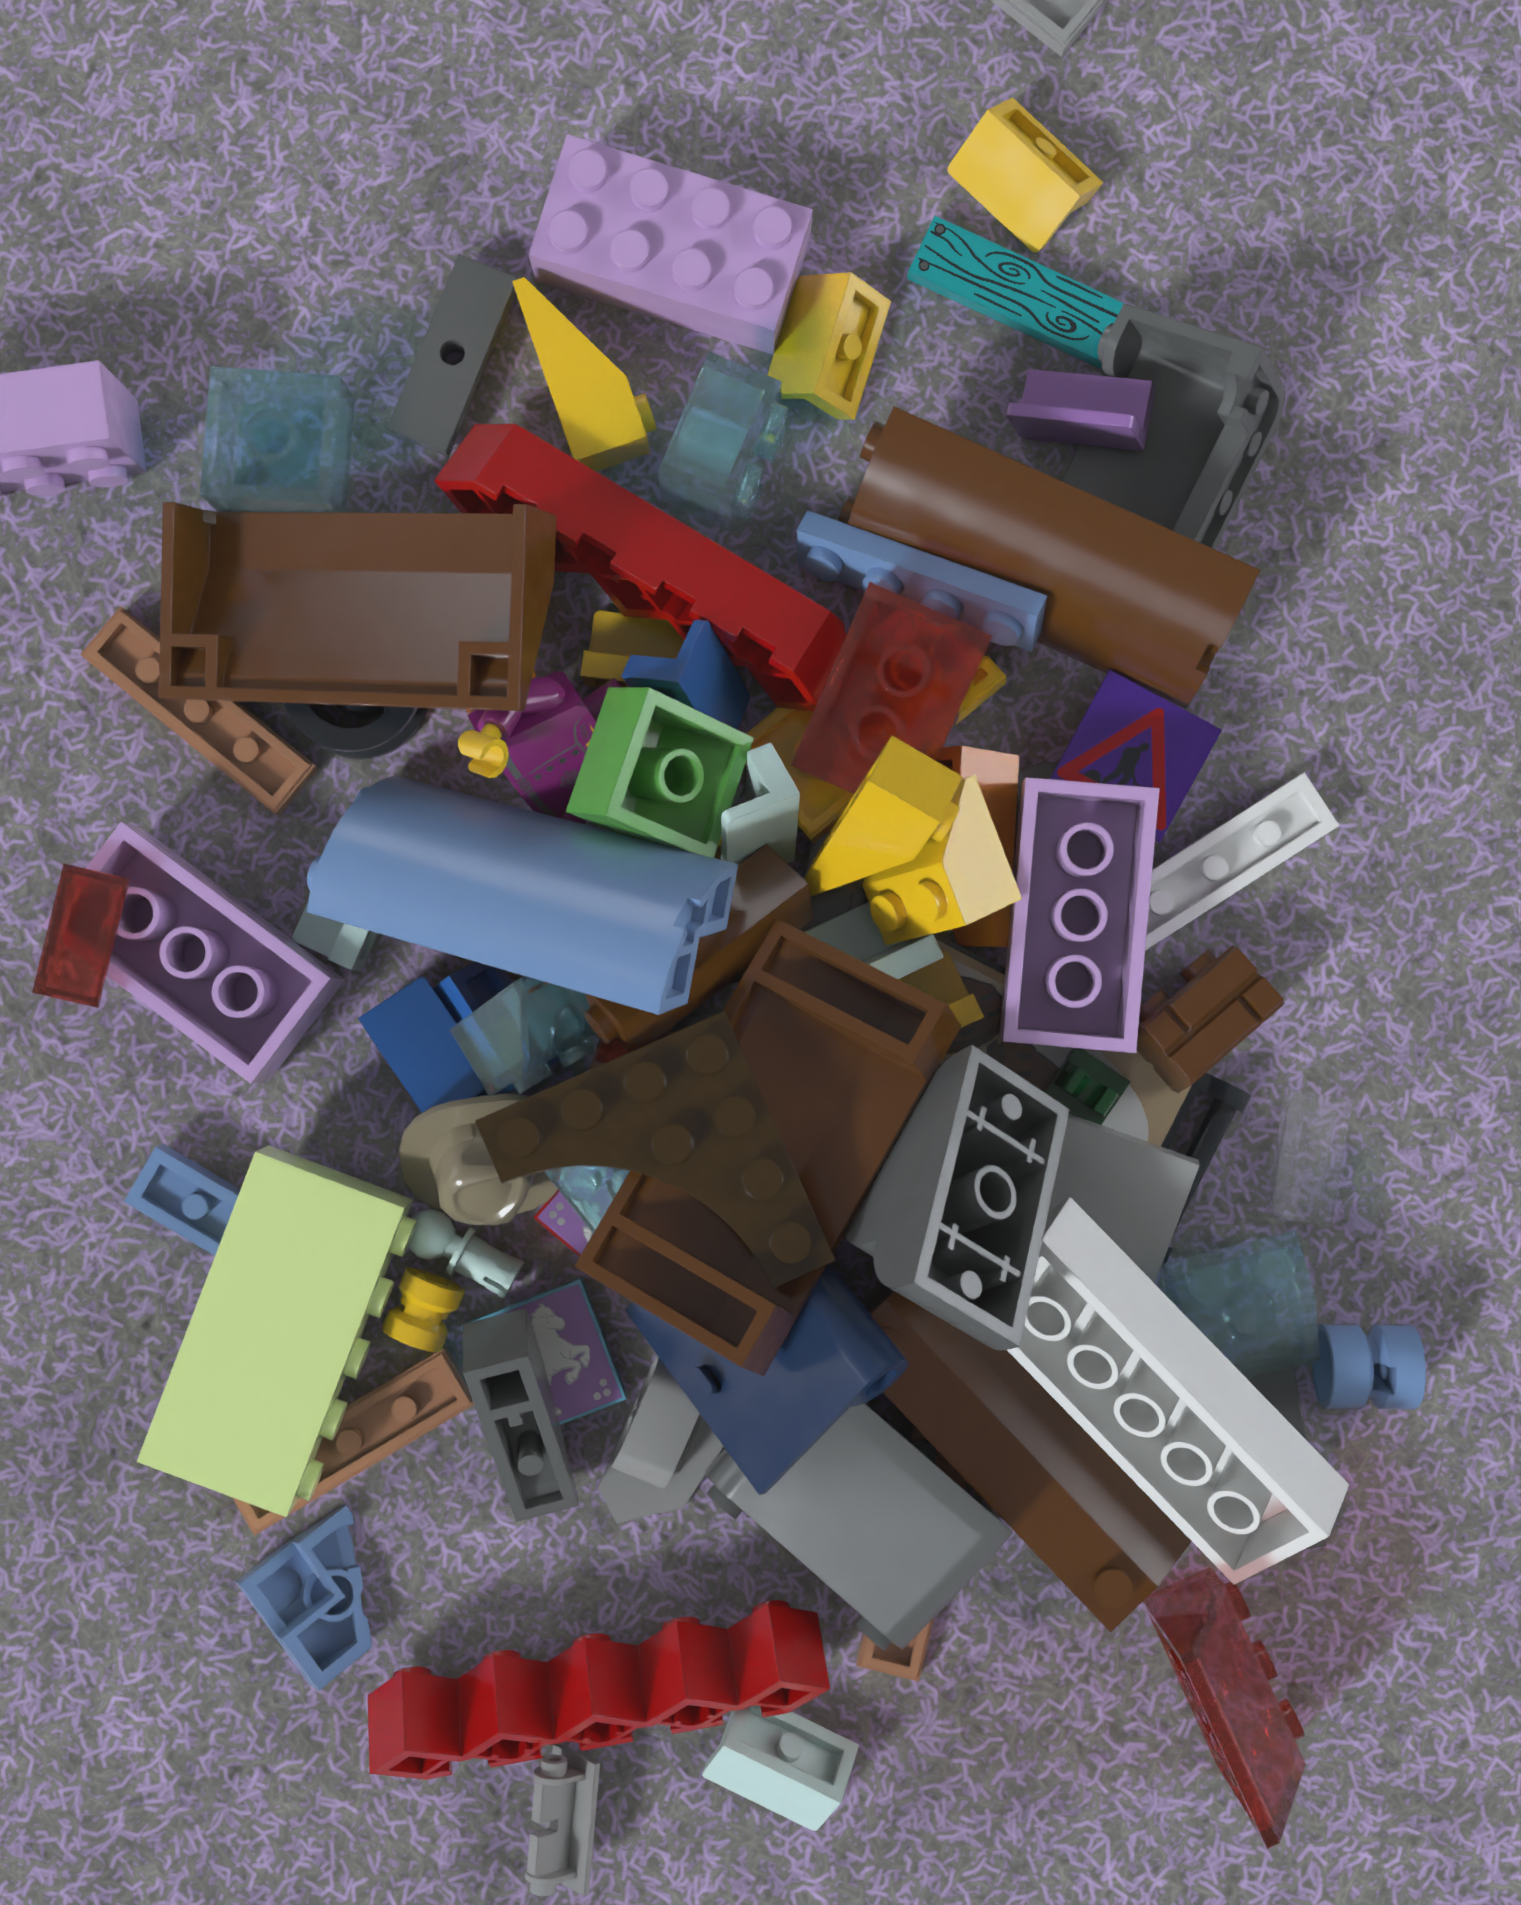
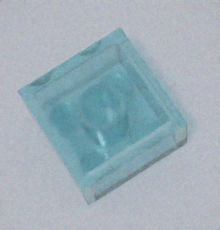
[658,352,789,533]
[200,366,355,512]

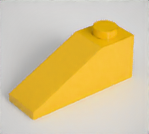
[512,277,657,472]
[803,736,963,897]

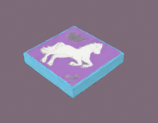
[461,1277,628,1425]

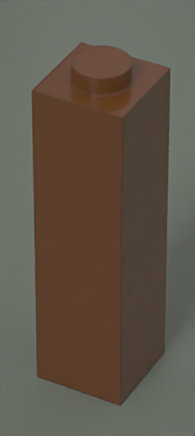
[584,844,814,1053]

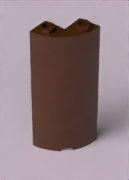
[837,406,1260,709]

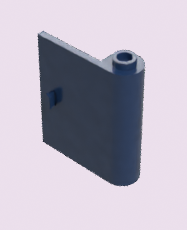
[625,1263,909,1495]

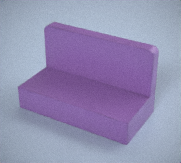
[1006,369,1156,451]

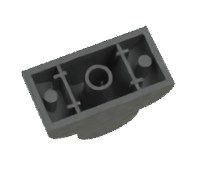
[843,1045,1070,1350]

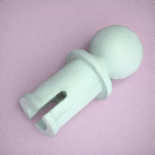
[408,1209,524,1299]

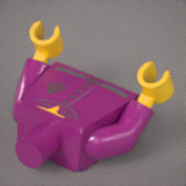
[458,671,621,824]

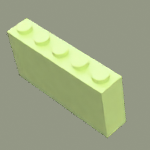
[137,1145,417,1517]

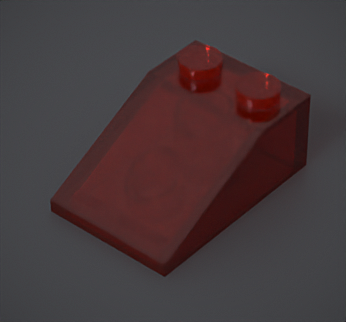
[791,582,997,794]

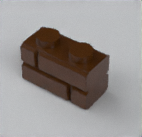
[1136,945,1285,1094]

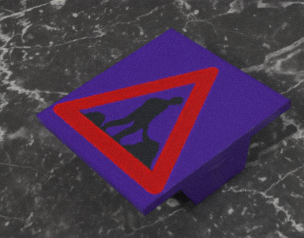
[1050,670,1222,843]

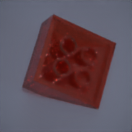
[1143,1567,1306,1849]

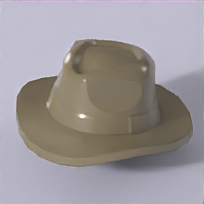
[398,1094,566,1225]

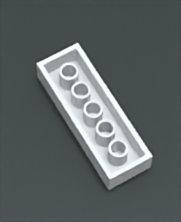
[1007,1197,1349,1585]

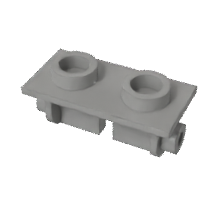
[524,1744,600,1896]

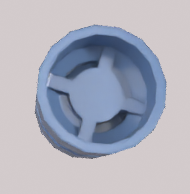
[1312,1324,1426,1410]

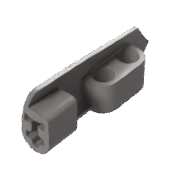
[598,1355,724,1524]

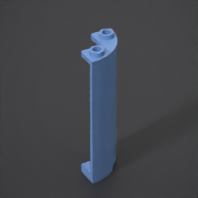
[306,776,738,1015]

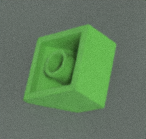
[566,687,754,858]

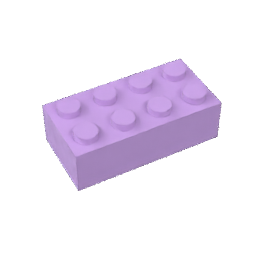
[528,134,813,355]
[0,360,147,501]
[999,777,1159,1053]
[41,822,345,1084]

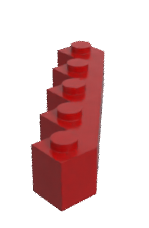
[434,424,861,713]
[367,1600,830,1780]

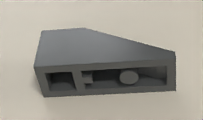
[463,1308,579,1522]

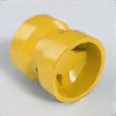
[381,1267,466,1352]

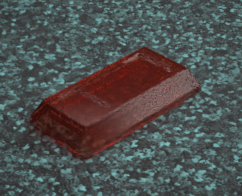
[32,864,130,1008]

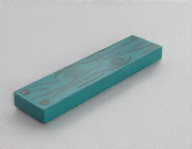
[907,215,1124,370]

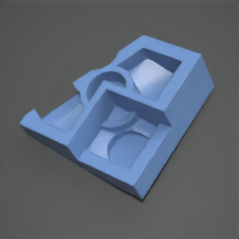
[235,1505,372,1691]

